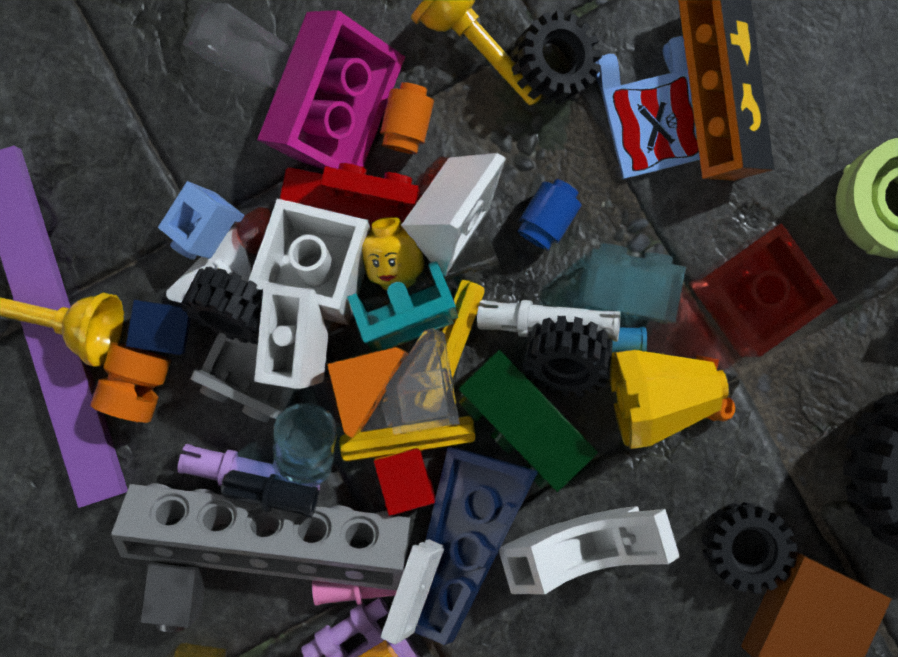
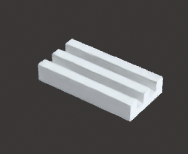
[380,539,444,645]

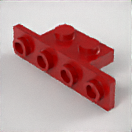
[280,163,422,229]

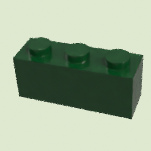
[458,350,598,492]

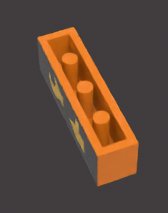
[678,0,775,181]

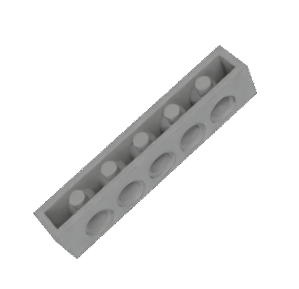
[111,483,410,591]

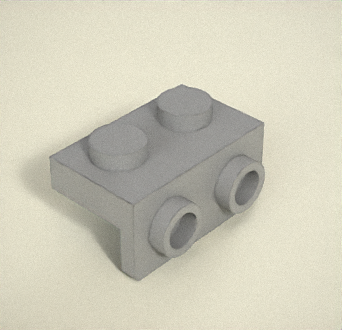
[190,332,297,423]

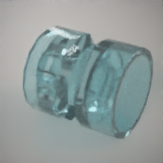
[273,403,337,487]

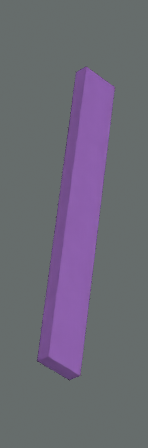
[0,146,128,508]

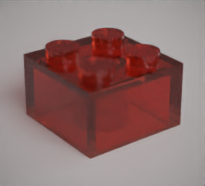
[688,223,838,357]

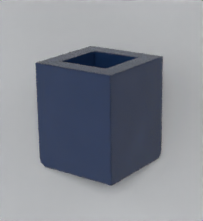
[126,300,191,355]

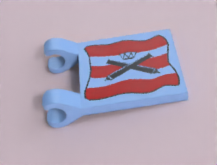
[595,36,700,180]

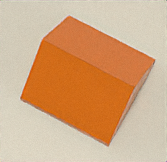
[327,347,409,438]

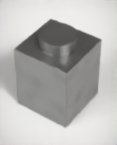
[141,561,207,632]

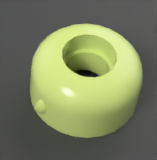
[835,138,898,259]

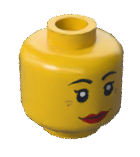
[362,217,425,290]

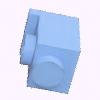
[158,181,245,260]

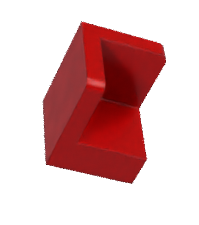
[374,448,436,516]

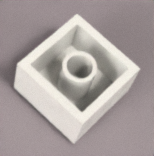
[248,198,371,325]

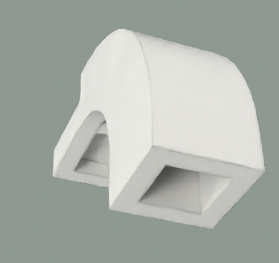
[499,506,680,594]

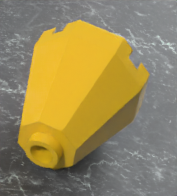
[610,350,729,449]

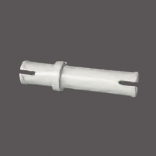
[477,300,621,342]

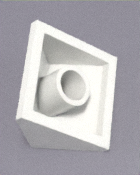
[401,153,506,276]

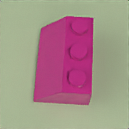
[257,10,405,170]

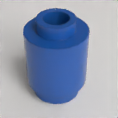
[517,179,582,251]

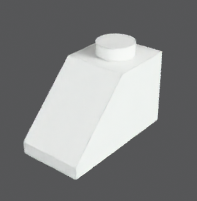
[254,283,328,389]

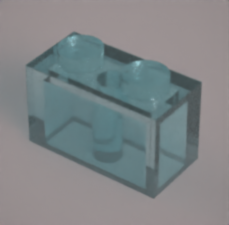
[576,244,686,324]

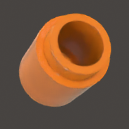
[380,82,434,154]

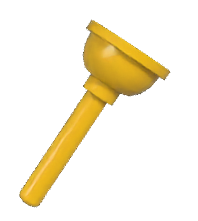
[411,0,542,105]
[0,293,124,367]

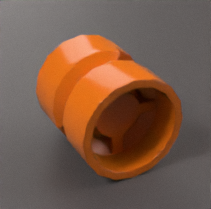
[90,342,171,423]

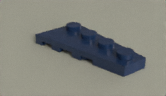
[414,447,538,645]

